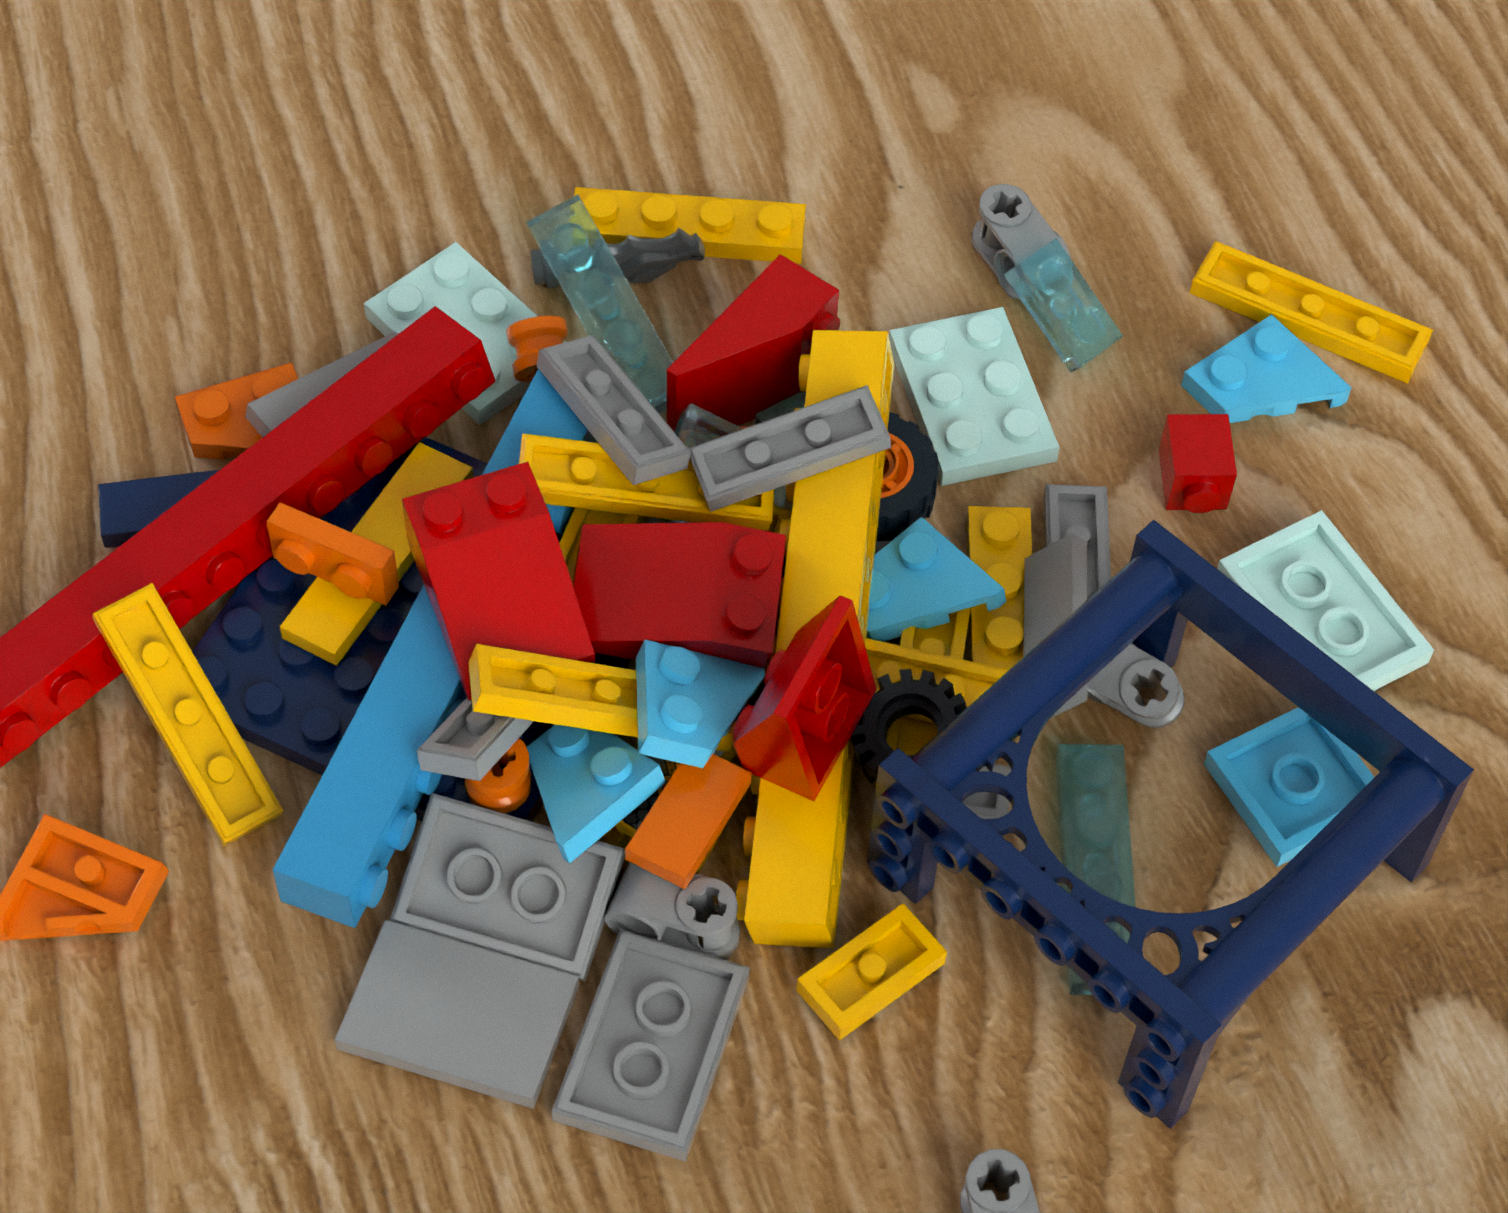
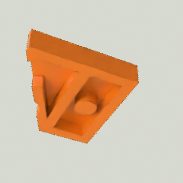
[175,362,298,460]
[0,814,169,941]

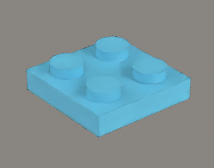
[1204,707,1374,867]

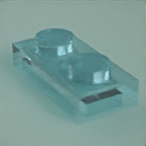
[1004,238,1123,372]

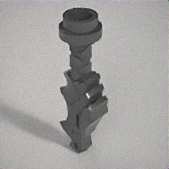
[531,227,705,288]

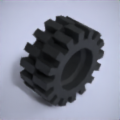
[851,669,967,784]

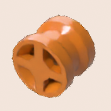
[506,315,568,382]
[465,738,531,814]

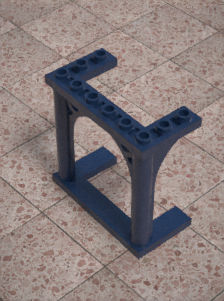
[867,520,1474,1129]

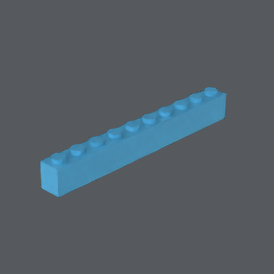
[272,369,598,928]

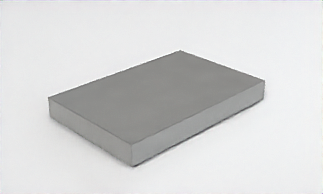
[390,793,625,982]
[335,919,580,1109]
[552,929,750,1162]

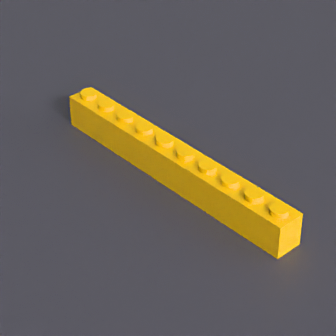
[736,330,894,948]

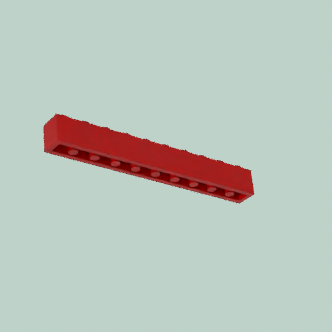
[0,306,496,768]

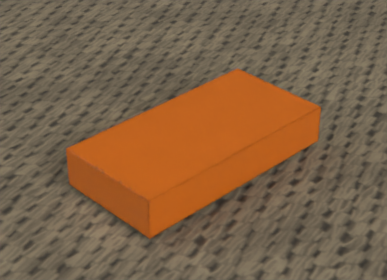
[625,754,752,890]

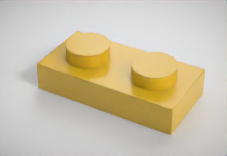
[796,903,947,1041]

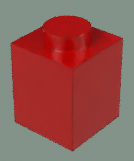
[1159,414,1237,513]

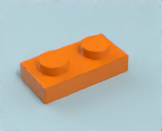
[266,503,399,606]

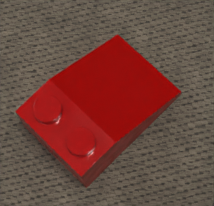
[666,254,840,440]
[402,461,595,701]
[572,522,786,668]
[733,595,877,802]

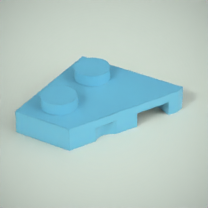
[1181,314,1352,423]
[866,517,1006,642]
[636,640,765,768]
[527,725,666,863]

